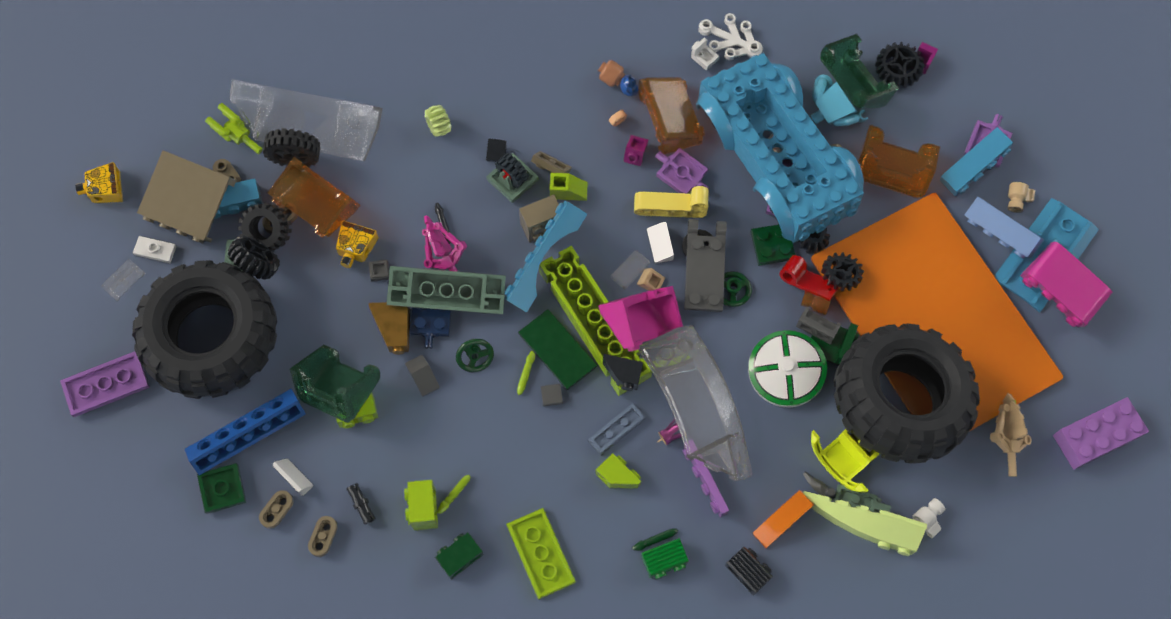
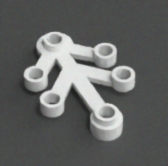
[699,13,763,60]

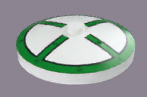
[748,330,827,407]

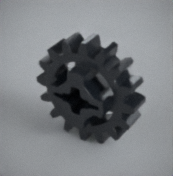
[821,252,864,292]

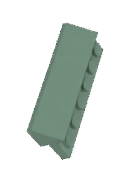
[387,266,506,314]

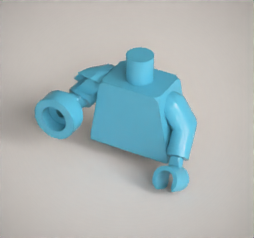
[811,74,868,126]

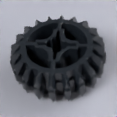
[875,41,925,89]
[228,236,280,280]

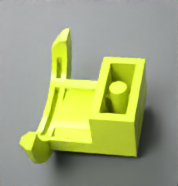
[811,429,880,493]

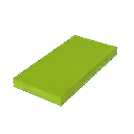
[506,508,576,600]

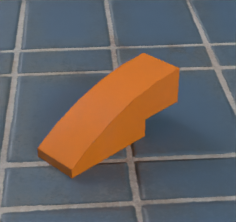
[752,490,813,548]

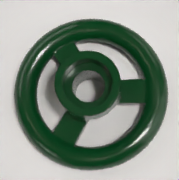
[723,271,752,307]
[456,339,494,372]

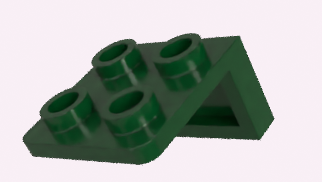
[811,323,859,366]

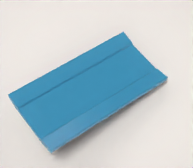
[994,198,1099,313]

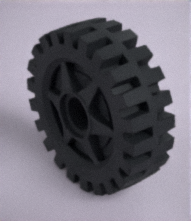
[263,128,321,168]

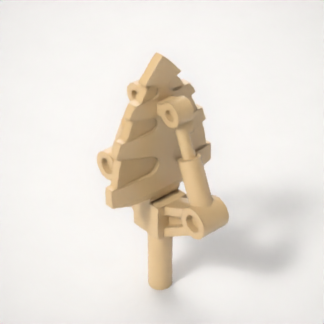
[990,393,1032,477]

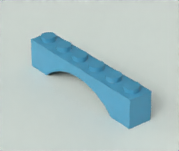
[505,201,587,312]

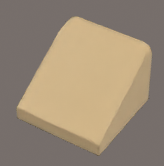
[637,268,665,291]

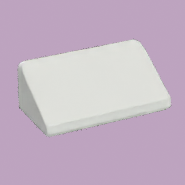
[647,222,674,264]
[273,459,313,496]

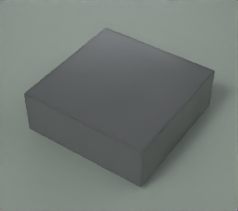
[369,259,389,282]
[541,384,563,407]

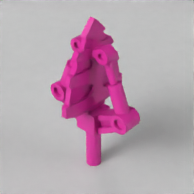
[422,215,467,271]

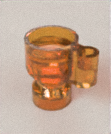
[801,291,831,315]

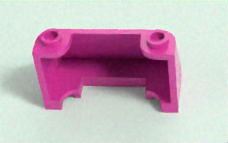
[598,286,684,351]

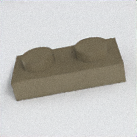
[531,151,572,173]

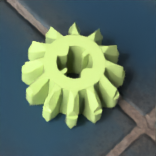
[425,105,451,137]

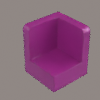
[912,42,938,74]

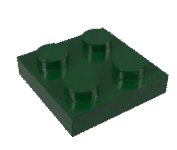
[750,224,795,266]
[197,463,246,514]

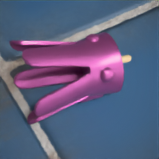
[657,418,687,445]

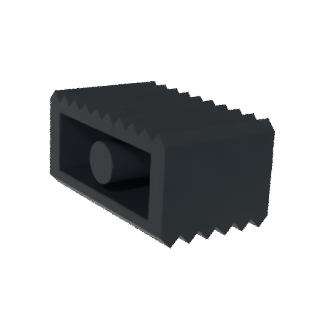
[725,546,773,596]

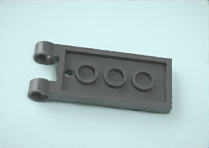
[684,219,727,312]

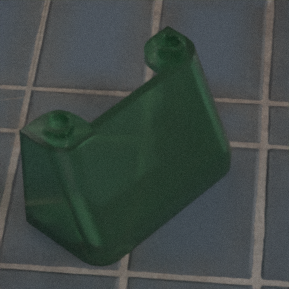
[820,34,899,109]
[289,345,381,423]

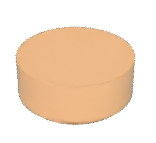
[609,110,627,126]

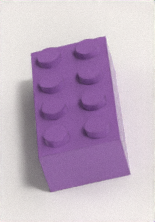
[1053,397,1149,470]

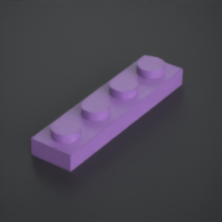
[683,439,729,517]

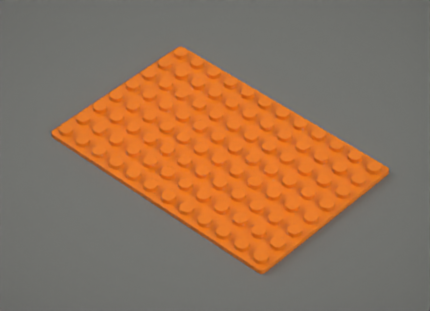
[811,193,1063,432]

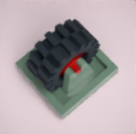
[486,153,539,203]

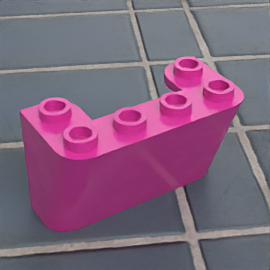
[1020,241,1113,327]

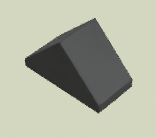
[405,355,440,397]

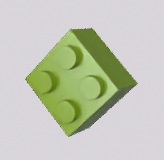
[404,480,438,530]

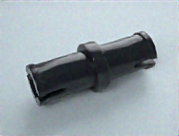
[346,483,376,525]

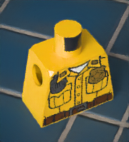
[75,162,123,203]
[336,220,378,268]

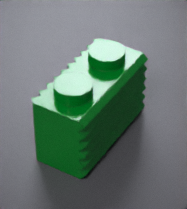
[641,538,689,580]

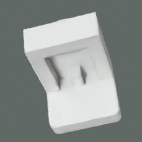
[691,38,719,71]

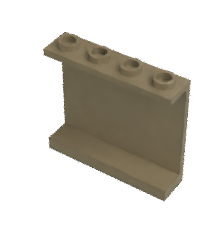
[137,150,236,244]

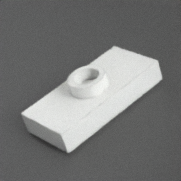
[133,236,177,263]

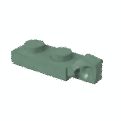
[833,484,891,513]

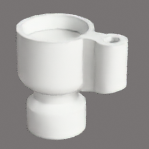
[913,498,946,538]

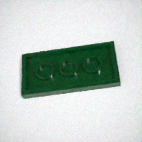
[518,309,597,390]

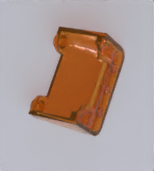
[638,77,705,154]
[858,125,940,198]
[267,157,361,238]

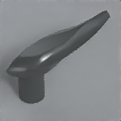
[803,471,835,498]

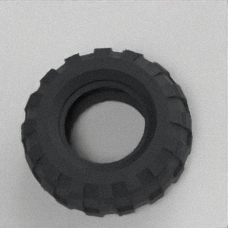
[132,260,277,399]
[834,323,980,464]

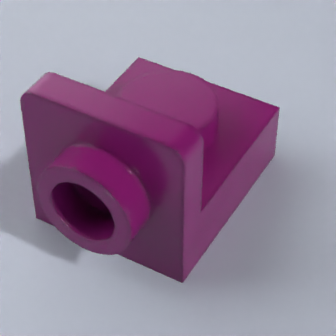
[623,135,649,166]

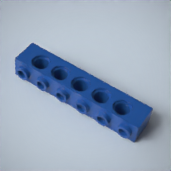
[184,389,306,475]

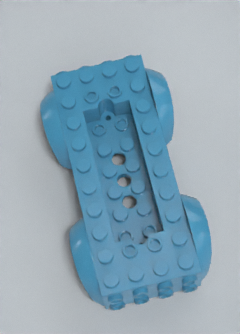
[696,53,864,243]

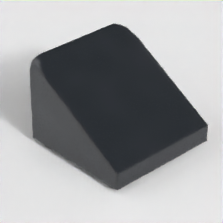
[486,138,507,162]

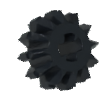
[798,228,830,254]

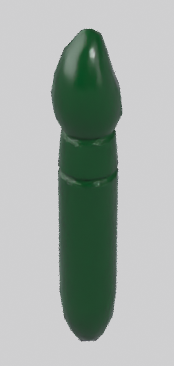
[632,528,678,551]

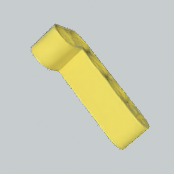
[634,186,709,218]

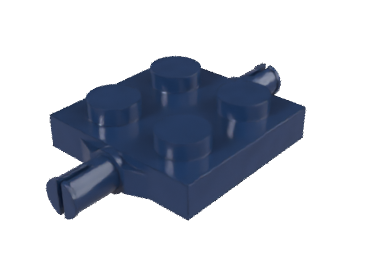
[410,307,451,349]

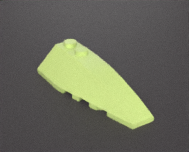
[803,491,927,556]

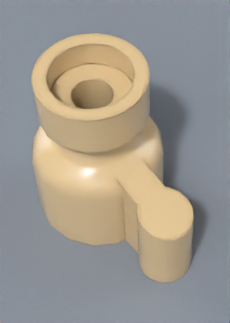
[1008,182,1035,212]

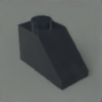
[603,354,643,391]

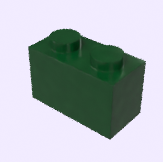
[435,532,484,580]

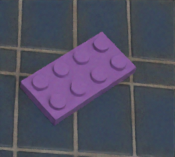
[60,351,150,417]

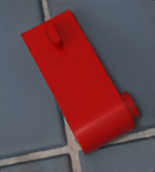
[779,255,840,301]

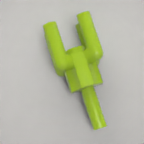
[205,103,263,154]

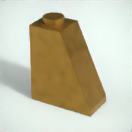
[369,302,410,355]

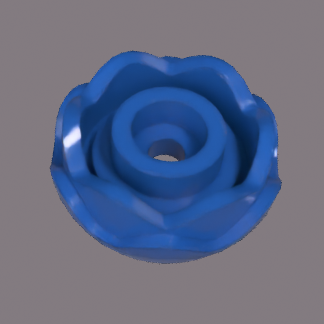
[620,75,639,97]

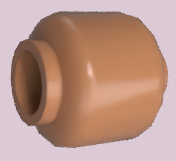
[598,60,625,87]

